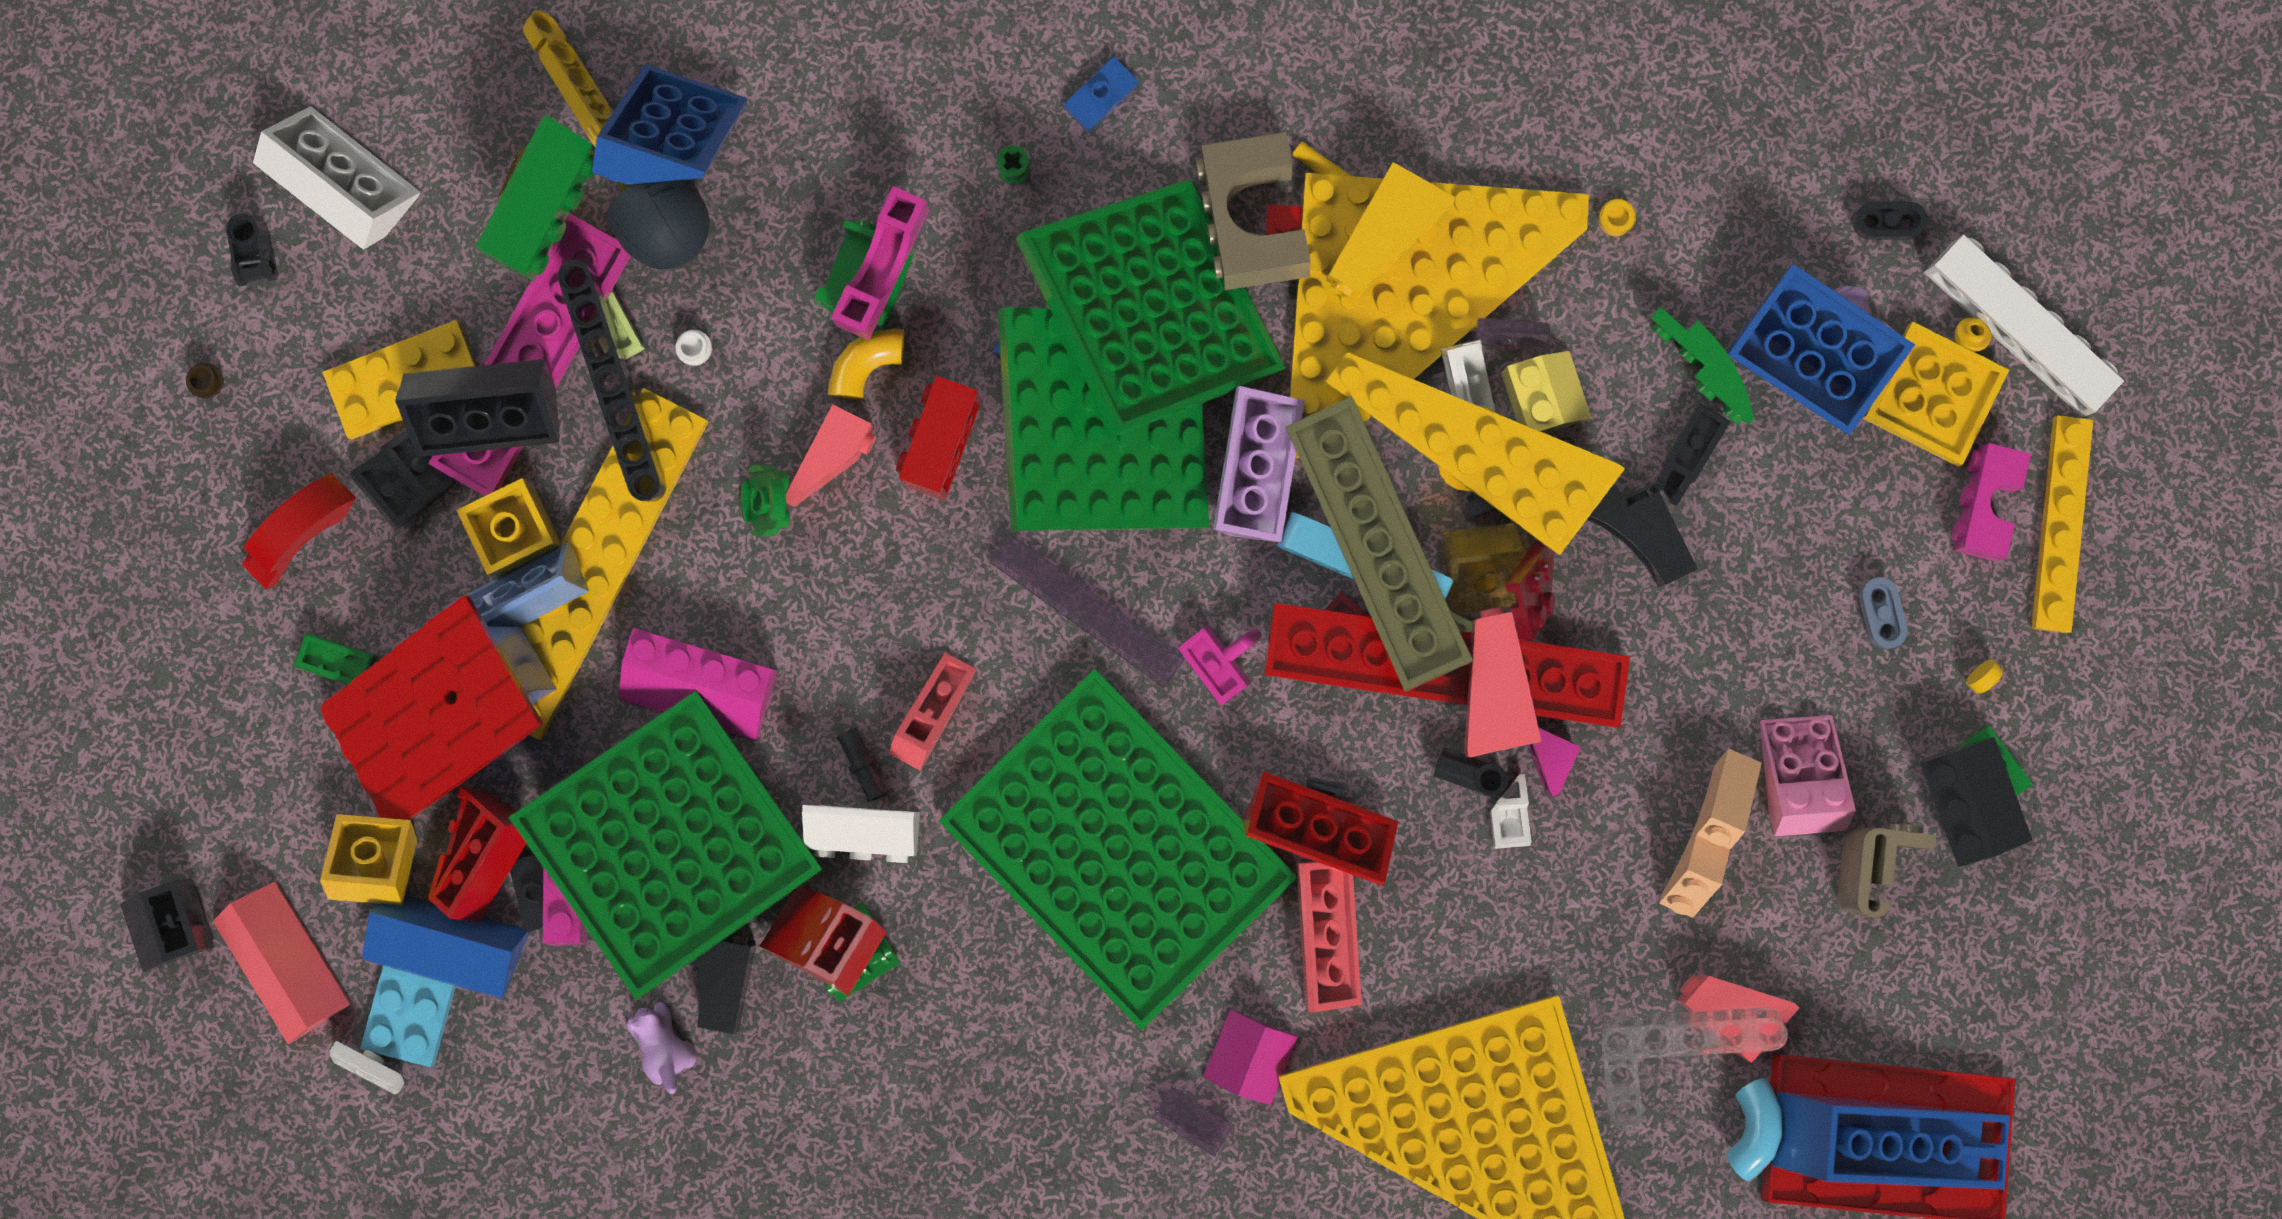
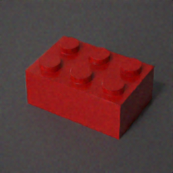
[896,376,982,501]

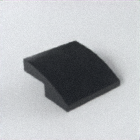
[350,430,456,531]

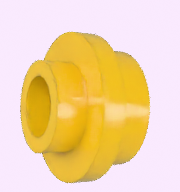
[1955,318,1992,352]

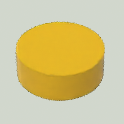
[1598,199,1636,236]
[1966,659,2003,694]

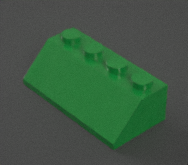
[475,115,595,282]

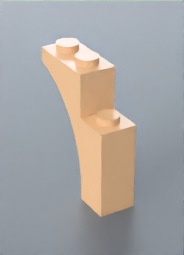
[1659,748,1762,918]

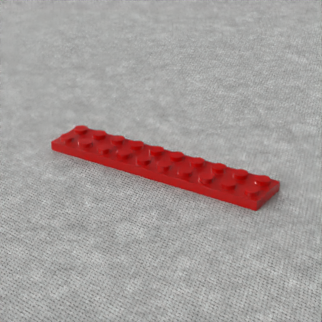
[1263,603,1630,728]

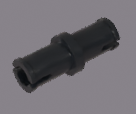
[836,727,889,803]

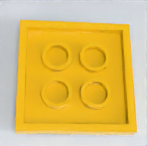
[1862,322,2009,467]

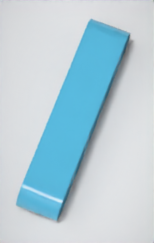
[1277,512,1453,599]

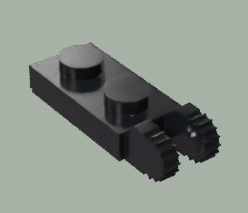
[1649,403,1731,506]

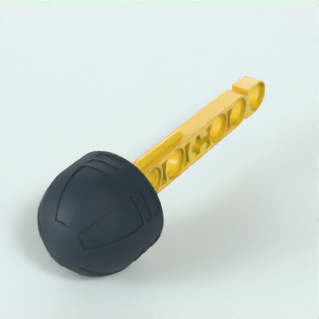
[523,11,710,269]

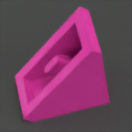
[1528,727,1581,797]

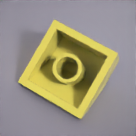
[1501,351,1592,433]

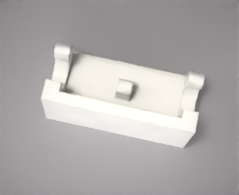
[1441,340,1495,412]

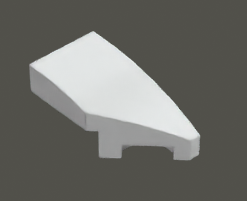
[1490,774,1532,849]

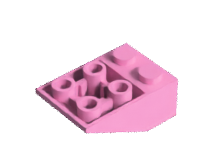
[1760,715,1856,836]

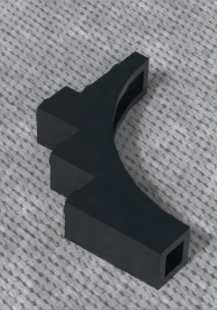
[1460,483,1698,588]
[695,933,756,1034]

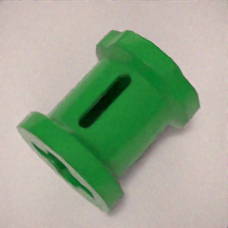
[997,145,1030,185]

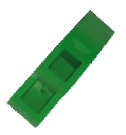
[1650,307,1754,425]

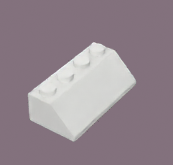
[253,106,420,250]

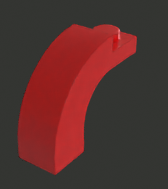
[242,473,356,590]

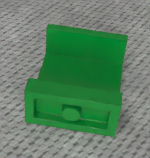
[814,219,915,330]

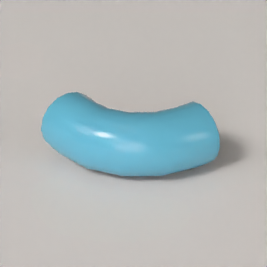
[1726,1078,1783,1181]

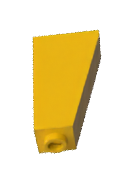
[1326,162,1456,298]

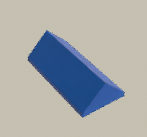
[362,895,529,999]

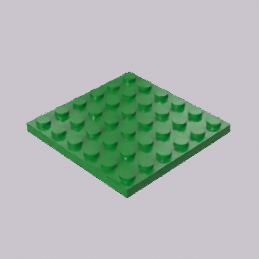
[1016,179,1285,437]
[998,307,1210,532]
[509,691,822,1001]

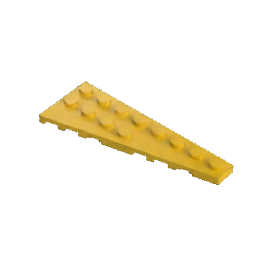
[1325,352,1625,555]

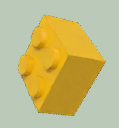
[456,478,561,578]
[320,814,417,905]

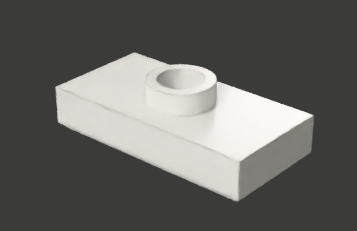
[329,1041,404,1094]

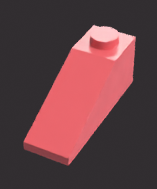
[786,404,876,507]
[889,652,977,771]

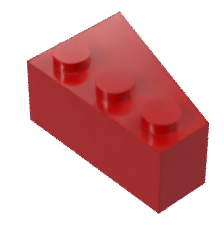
[428,786,526,922]

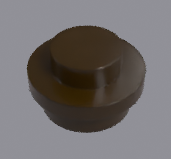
[186,363,224,399]

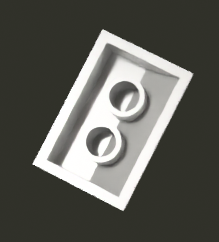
[802,805,920,863]

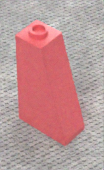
[1464,607,1542,757]

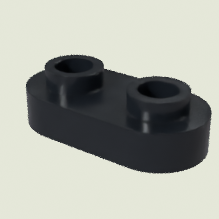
[1852,201,1928,240]

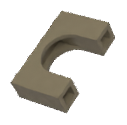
[1196,132,1311,290]

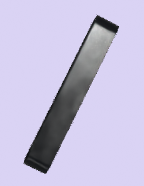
[558,260,667,502]

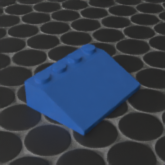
[592,64,748,184]
[1726,264,1915,436]

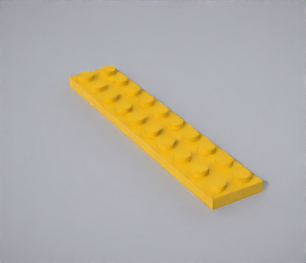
[521,388,709,740]

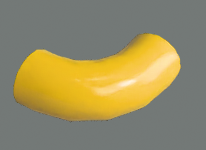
[828,329,904,399]

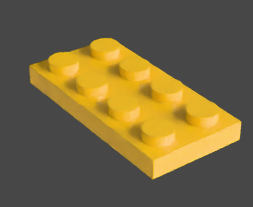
[323,320,477,440]

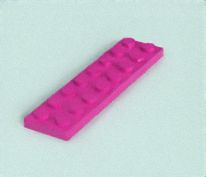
[428,213,631,496]

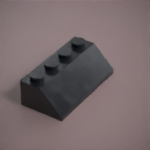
[395,359,560,457]

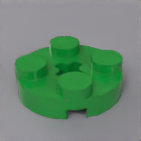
[741,464,790,537]

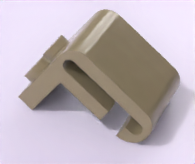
[1837,823,1935,918]

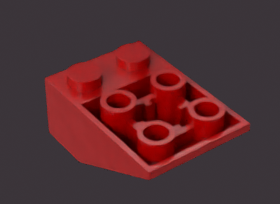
[760,885,887,996]

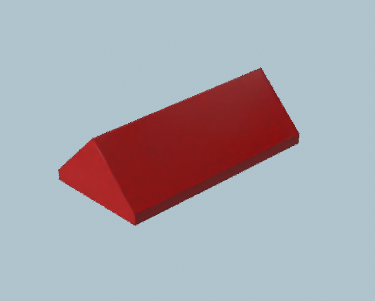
[1242,771,1399,886]

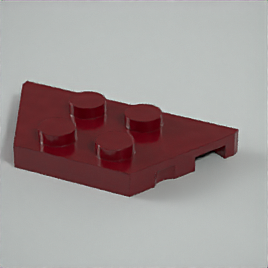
[1505,540,1555,640]

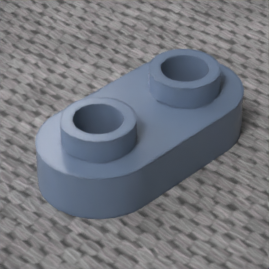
[1859,577,1908,649]

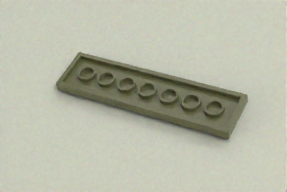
[1286,396,1473,692]

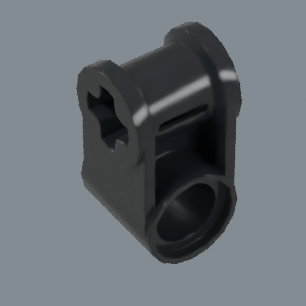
[226,214,278,287]

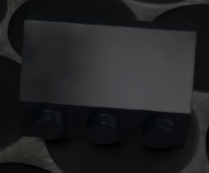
[1920,736,2033,867]

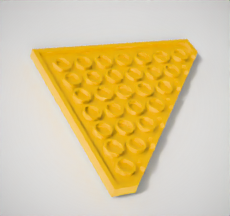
[1290,173,1589,459]
[1278,995,1625,1219]

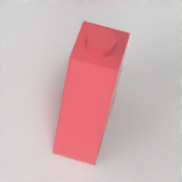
[1677,973,1800,1063]

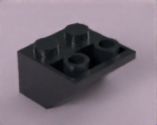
[120,879,214,972]

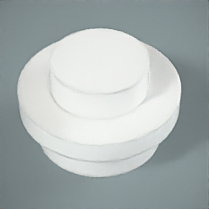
[676,330,712,366]

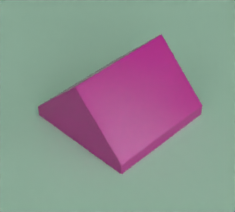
[1203,1009,1298,1105]

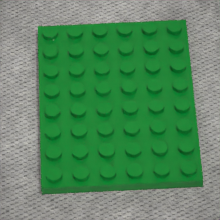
[938,669,1297,1031]

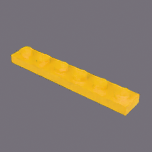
[2031,415,2093,633]

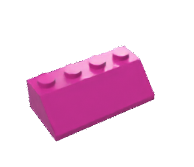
[619,628,778,740]

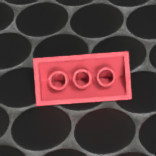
[1296,861,1362,1012]
[213,881,352,1044]

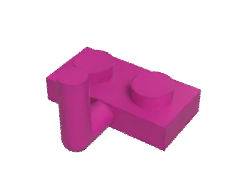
[1178,625,1262,706]

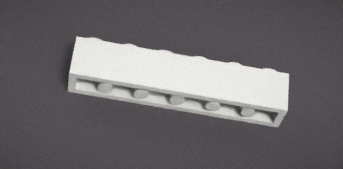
[1924,234,2124,417]

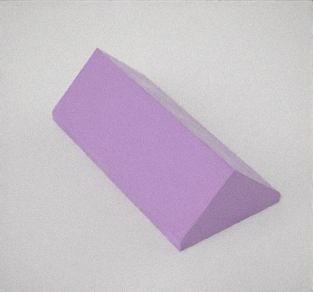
[1213,386,1305,542]

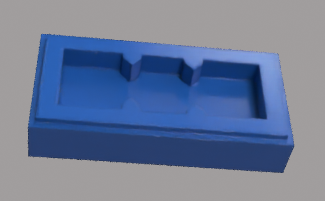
[1063,57,1139,133]

